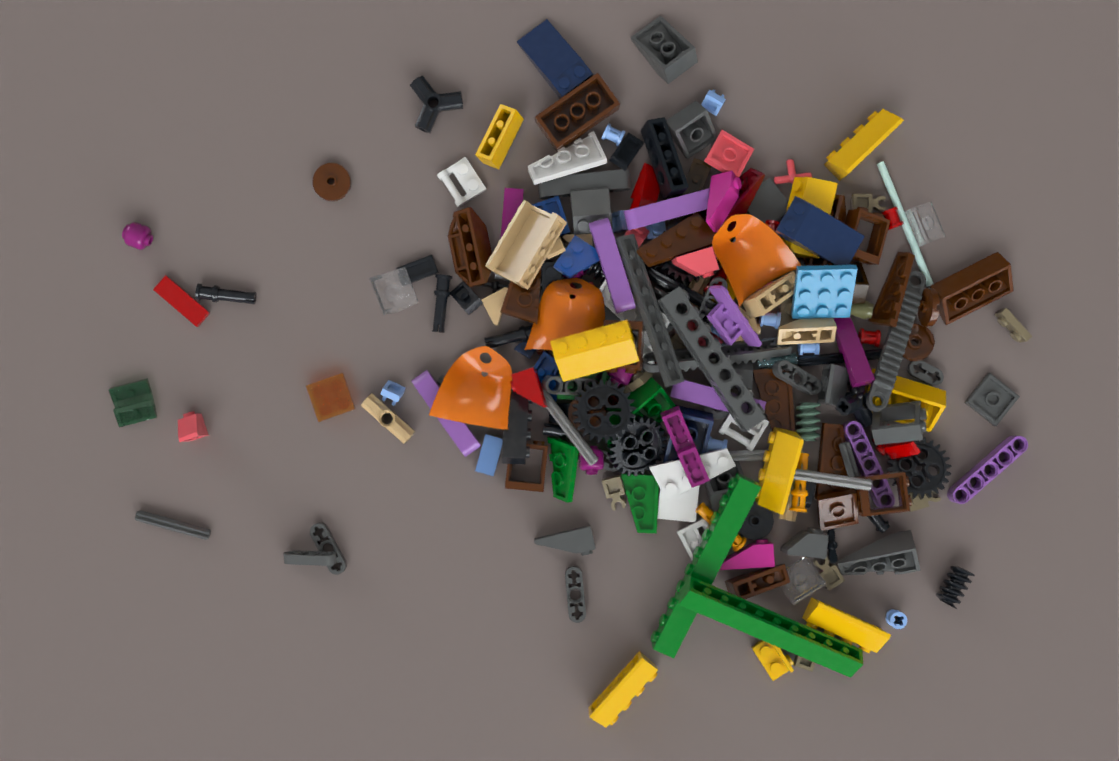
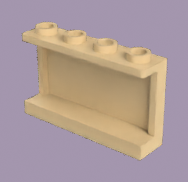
[485,200,567,290]

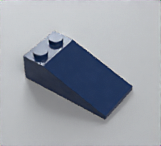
[517,19,593,99]
[776,196,865,265]
[662,405,714,463]

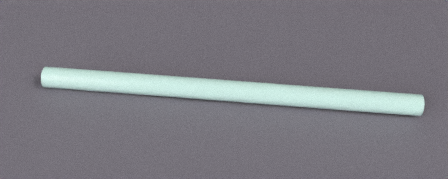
[877,161,934,287]

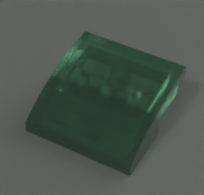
[109,378,157,427]

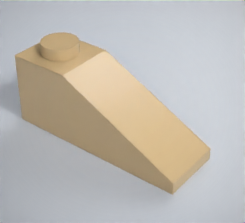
[742,271,796,319]
[777,318,837,345]

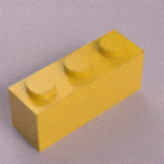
[475,104,524,169]

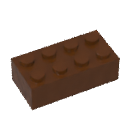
[535,73,620,152]

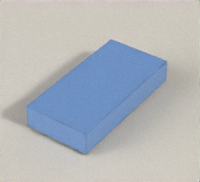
[475,434,503,476]

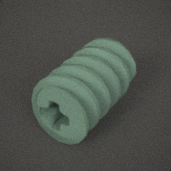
[796,402,821,441]

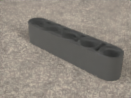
[538,169,632,199]

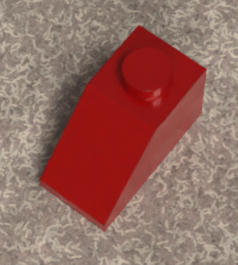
[510,367,548,408]
[872,424,921,459]

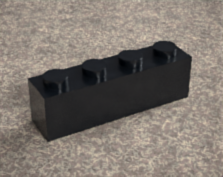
[502,388,533,465]

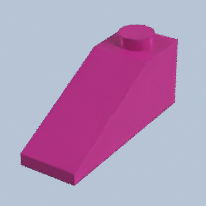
[706,171,742,233]
[719,539,775,570]

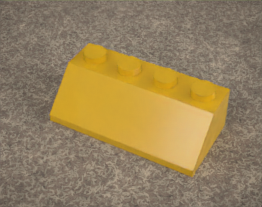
[824,109,904,181]
[780,177,838,259]
[550,320,639,382]
[868,368,946,432]
[755,427,804,515]
[802,597,891,653]
[588,651,658,728]

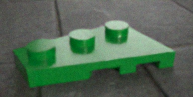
[547,436,579,503]
[621,474,659,534]

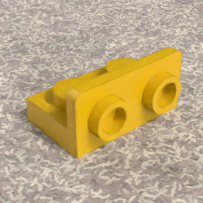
[751,640,794,681]

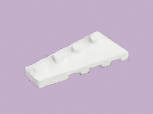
[528,131,607,185]
[649,448,736,501]

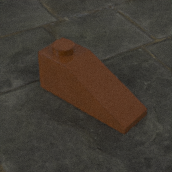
[725,564,790,599]

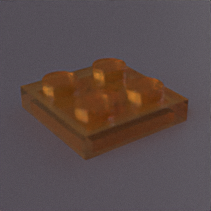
[306,373,356,422]

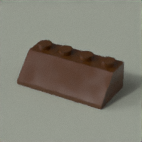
[930,252,1014,325]

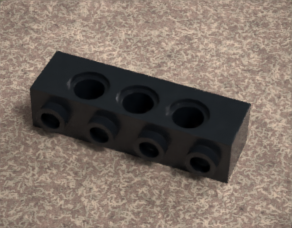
[640,117,689,199]

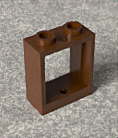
[845,207,890,265]
[603,320,645,374]
[505,440,548,492]
[855,471,912,517]

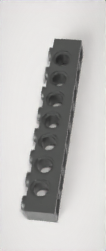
[657,286,766,432]

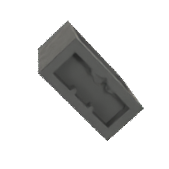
[871,401,927,445]

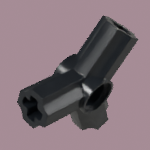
[410,75,463,133]
[836,385,873,428]

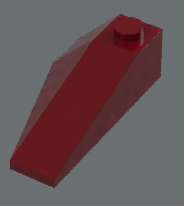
[698,168,765,234]

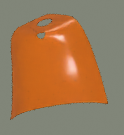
[712,214,802,308]
[524,278,605,350]
[429,346,512,430]

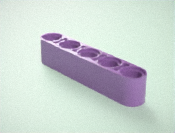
[623,188,710,230]
[589,217,636,314]
[411,370,481,457]
[670,380,766,413]
[843,421,895,508]
[947,436,1028,504]

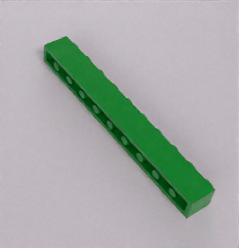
[650,473,761,658]
[678,576,864,678]

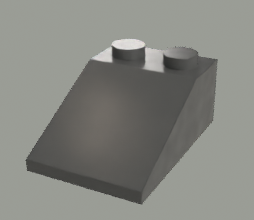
[631,15,698,84]

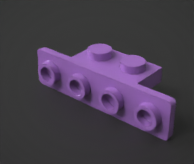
[707,286,762,347]

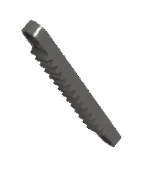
[866,271,926,412]
[642,337,793,373]

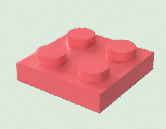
[704,130,754,177]

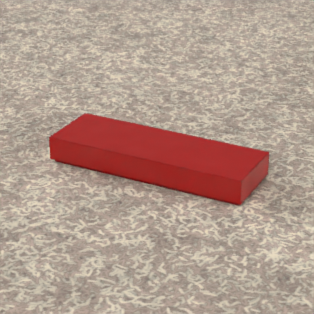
[153,275,210,327]

